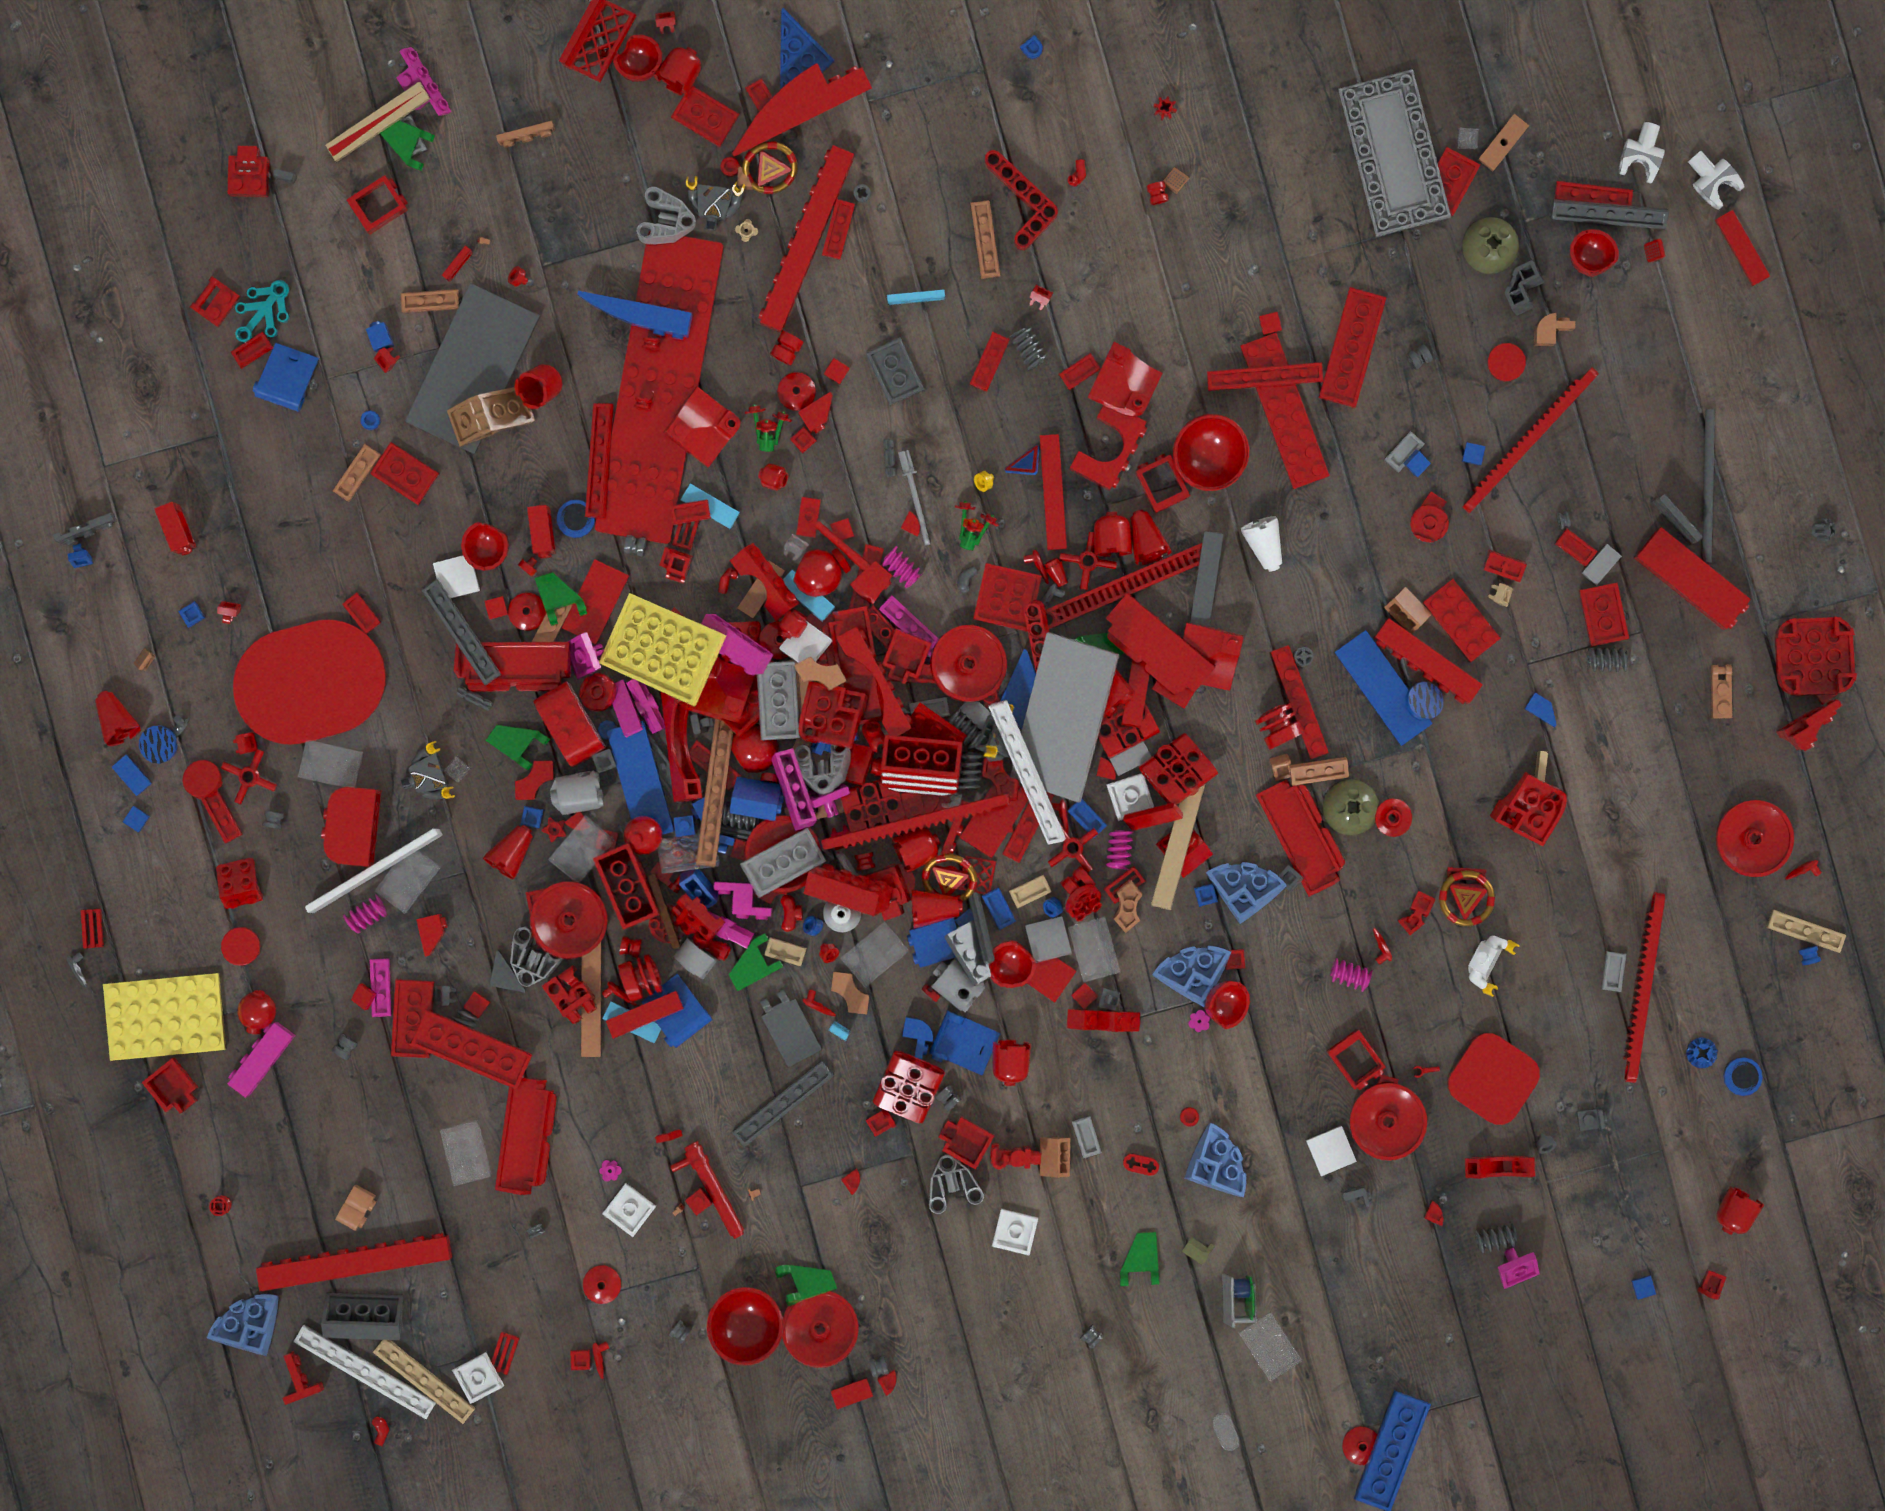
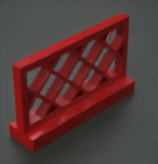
[559,0,637,83]

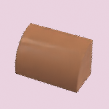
[1384,587,1432,634]
[1040,1137,1070,1178]

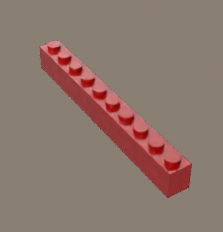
[758,145,855,333]
[256,1233,452,1291]

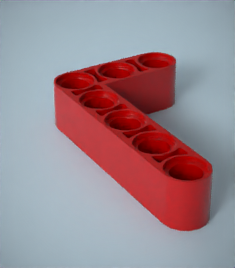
[985,150,1058,250]
[1024,600,1050,673]

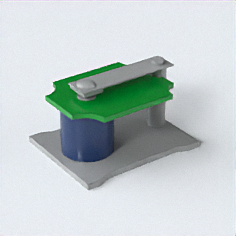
[1222,1273,1257,1328]

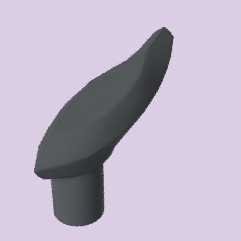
[1036,583,1065,614]
[171,715,188,737]
[818,838,835,865]
[67,952,87,988]

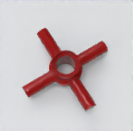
[1059,532,1117,590]
[221,749,277,805]
[1047,822,1098,873]

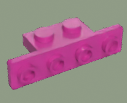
[396,47,451,116]

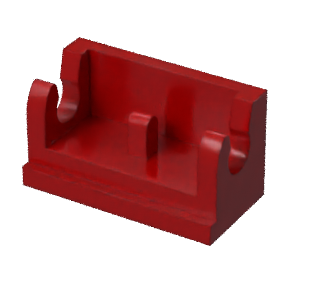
[1483,549,1527,582]

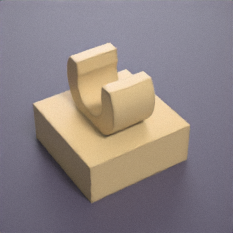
[1488,583,1513,607]

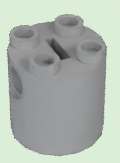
[550,770,604,815]
[931,957,987,1012]

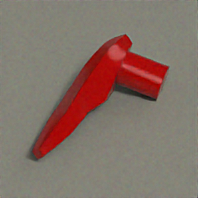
[1024,550,1049,584]
[1051,799,1068,833]
[1785,860,1822,880]
[1373,928,1392,965]
[602,982,637,1006]
[803,990,836,1016]
[593,1342,609,1379]

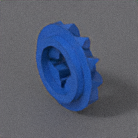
[1686,1038,1718,1068]

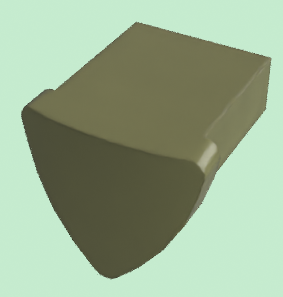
[1182,1237,1215,1265]

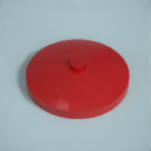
[930,625,1007,702]
[1716,800,1794,877]
[744,816,821,893]
[530,882,607,959]
[1349,1083,1427,1160]
[782,1291,858,1368]

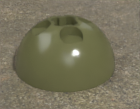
[1462,217,1519,274]
[1322,779,1379,836]

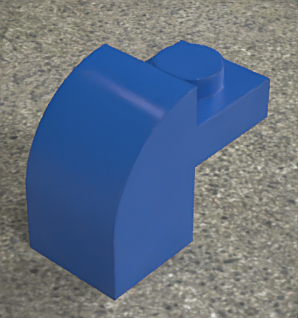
[903,1017,933,1059]

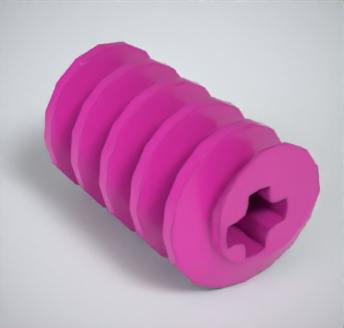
[882,546,923,588]
[1106,830,1133,870]
[343,894,387,934]
[1330,958,1373,992]

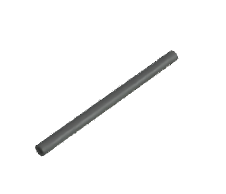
[1702,409,1715,563]

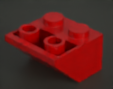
[1156,829,1213,878]

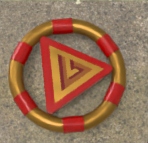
[742,141,798,194]
[921,854,978,902]
[1439,870,1495,926]

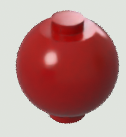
[624,816,662,855]
[237,990,276,1034]

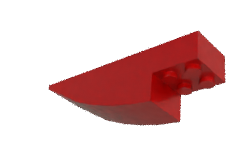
[731,63,872,157]

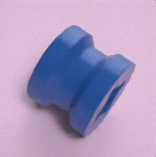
[1798,946,1821,965]

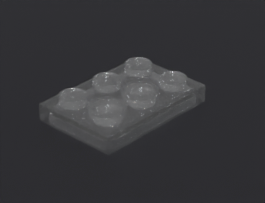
[298,740,364,787]
[548,815,615,883]
[656,834,719,874]
[375,851,440,914]
[1068,917,1120,983]
[841,921,909,987]
[440,1120,492,1186]
[1238,1312,1302,1382]

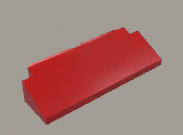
[1106,593,1216,694]
[821,606,884,725]
[454,642,571,691]
[1256,779,1345,897]
[495,1077,557,1195]

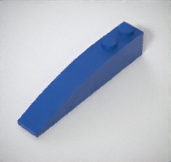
[577,291,693,340]

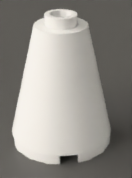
[1241,516,1282,572]
[823,901,861,932]

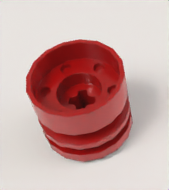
[1255,703,1305,750]
[618,954,663,1002]

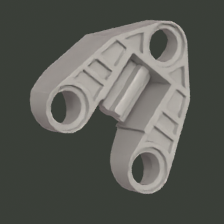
[637,187,696,244]
[794,745,851,795]
[510,926,563,987]
[929,1154,984,1214]

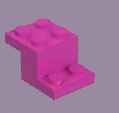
[714,881,773,920]

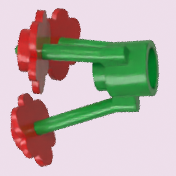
[745,404,793,452]
[955,501,999,551]

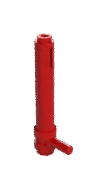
[670,1141,744,1239]

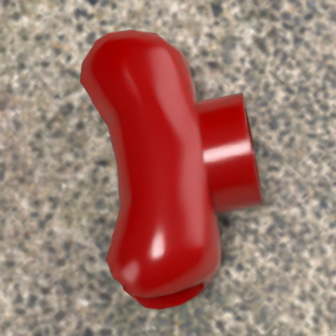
[862,721,885,752]
[780,895,803,932]

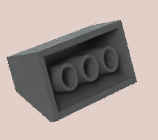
[321,1293,404,1340]

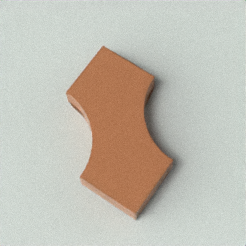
[794,657,846,690]
[1112,879,1143,933]
[831,972,869,1014]

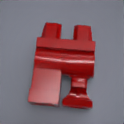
[670,893,726,949]
[542,965,597,1024]
[990,1143,1041,1170]

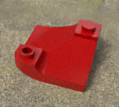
[1087,342,1163,416]
[664,387,740,468]
[1183,622,1244,691]
[684,657,755,723]
[798,681,868,749]
[1776,699,1842,751]
[1490,772,1567,846]

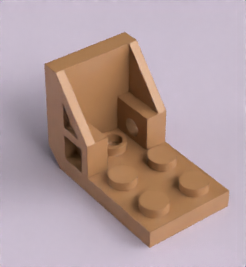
[447,387,535,446]

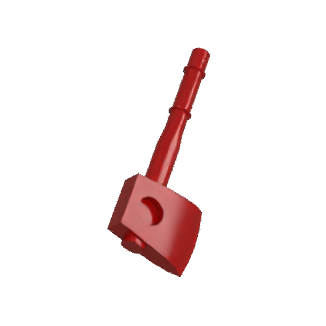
[814,521,893,604]

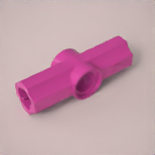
[626,679,665,734]
[707,910,754,948]

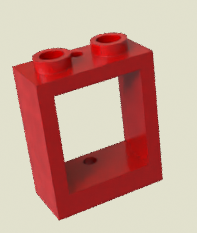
[346,175,408,235]
[1135,454,1190,514]
[154,502,196,556]
[527,505,556,559]
[1326,1029,1386,1090]

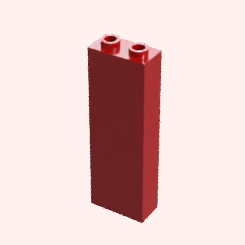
[1634,527,1751,630]

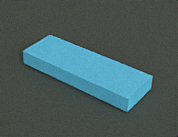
[887,290,945,305]
[681,484,740,529]
[783,570,835,622]
[603,1001,661,1043]
[829,1021,850,1040]

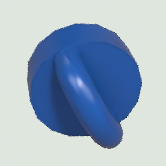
[1043,897,1064,918]
[803,916,823,936]

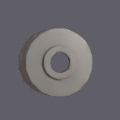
[673,938,717,979]

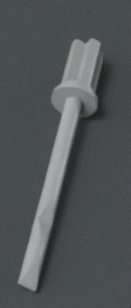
[898,450,930,546]

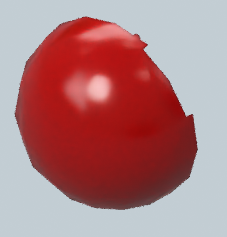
[613,35,662,82]
[1570,229,1619,277]
[461,522,510,571]
[793,549,842,597]
[731,724,779,773]
[988,940,1036,988]
[1205,981,1250,1029]

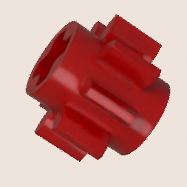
[1153,96,1177,121]

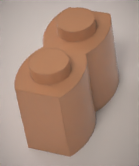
[335,1185,377,1231]

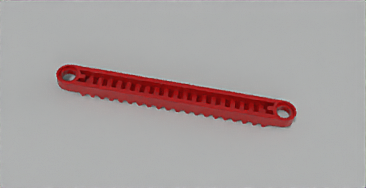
[1462,367,1599,513]
[1040,543,1202,629]
[821,793,1010,850]
[1623,892,1665,1083]

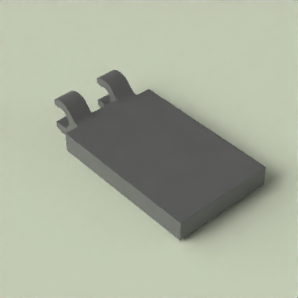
[760,989,822,1067]

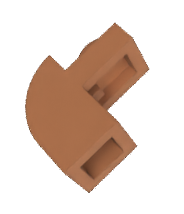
[1534,313,1575,346]

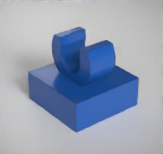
[68,544,93,568]
[810,742,831,756]
[718,835,736,854]

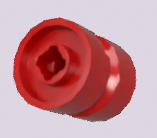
[770,330,804,366]
[1060,866,1096,895]

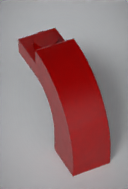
[1465,1155,1535,1179]

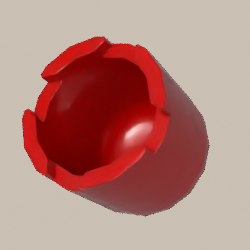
[654,47,701,96]
[514,364,563,409]
[1094,511,1132,557]
[892,828,940,873]
[992,1040,1031,1086]
[1716,1186,1764,1235]

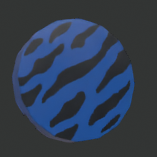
[1406,682,1443,720]
[139,725,177,764]

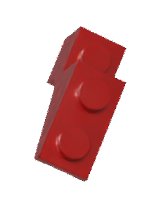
[1067,1009,1140,1032]

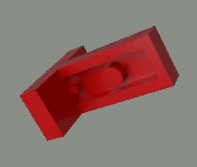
[283,1351,324,1405]

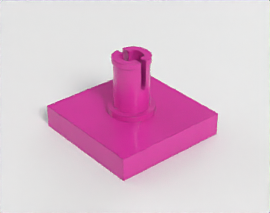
[568,632,604,679]
[808,783,850,817]
[1498,1248,1540,1289]

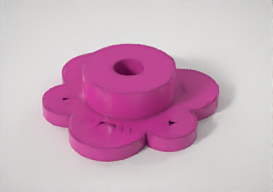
[1188,1010,1210,1032]
[599,1160,622,1181]

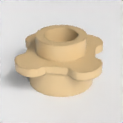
[735,219,758,242]

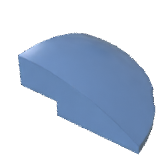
[1206,862,1287,924]
[1152,946,1231,1007]
[1184,1123,1246,1197]
[207,1294,279,1356]

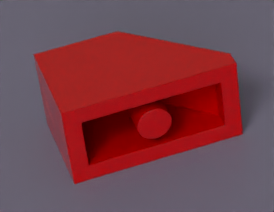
[798,392,833,434]
[416,914,447,957]

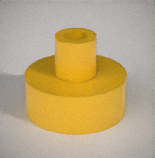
[974,471,994,492]

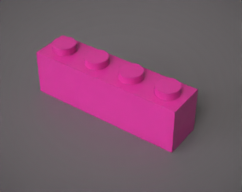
[701,614,773,675]
[772,748,817,831]
[228,1022,296,1098]

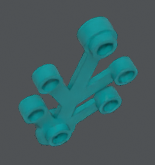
[235,280,289,343]

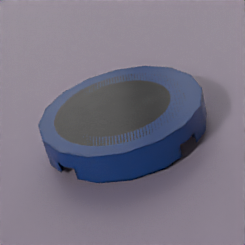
[557,500,595,538]
[1723,1057,1763,1096]

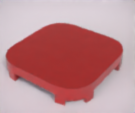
[1775,616,1857,696]
[1447,1033,1540,1125]

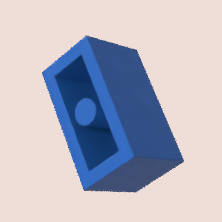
[679,864,718,909]

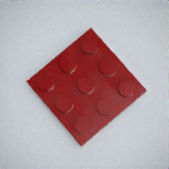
[973,563,1042,632]

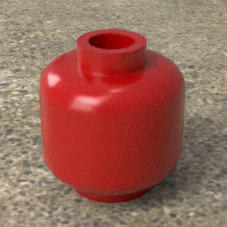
[758,463,788,490]
[779,610,808,639]

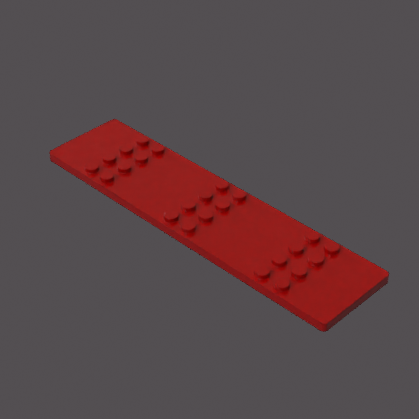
[595,231,724,544]

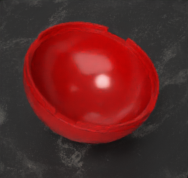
[1173,414,1249,491]
[707,1287,784,1365]

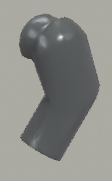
[957,566,978,593]

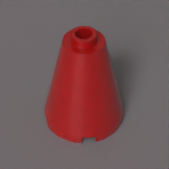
[1130,509,1172,565]
[95,691,141,746]
[483,825,533,880]
[911,890,963,928]

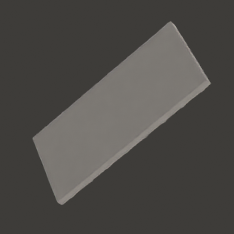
[1338,69,1451,237]
[1010,632,1119,803]

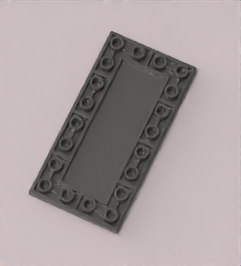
[405,283,540,454]

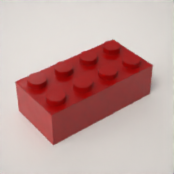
[804,864,893,916]

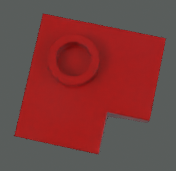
[659,547,693,584]

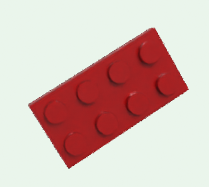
[1422,579,1501,662]

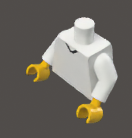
[1468,936,1519,996]

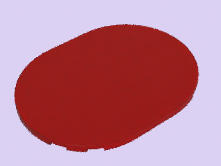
[233,620,386,745]

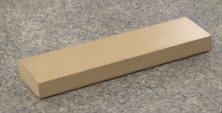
[1766,910,1846,953]

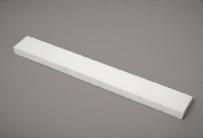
[988,700,1066,845]
[305,828,443,913]
[294,1324,436,1419]

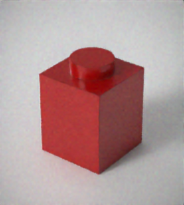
[685,1187,713,1216]

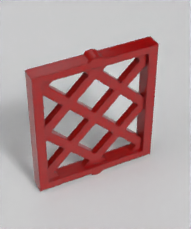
[959,855,996,894]

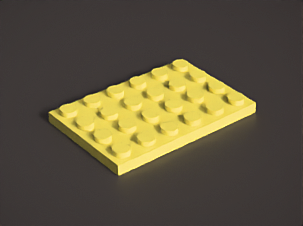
[599,593,726,706]
[103,973,226,1061]

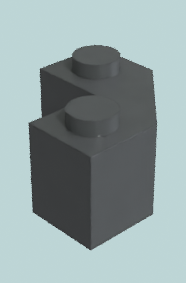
[1505,260,1544,316]

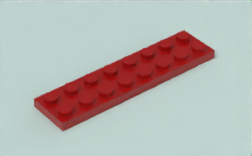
[1240,333,1330,490]

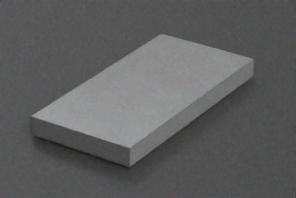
[757,661,800,740]
[740,828,826,898]

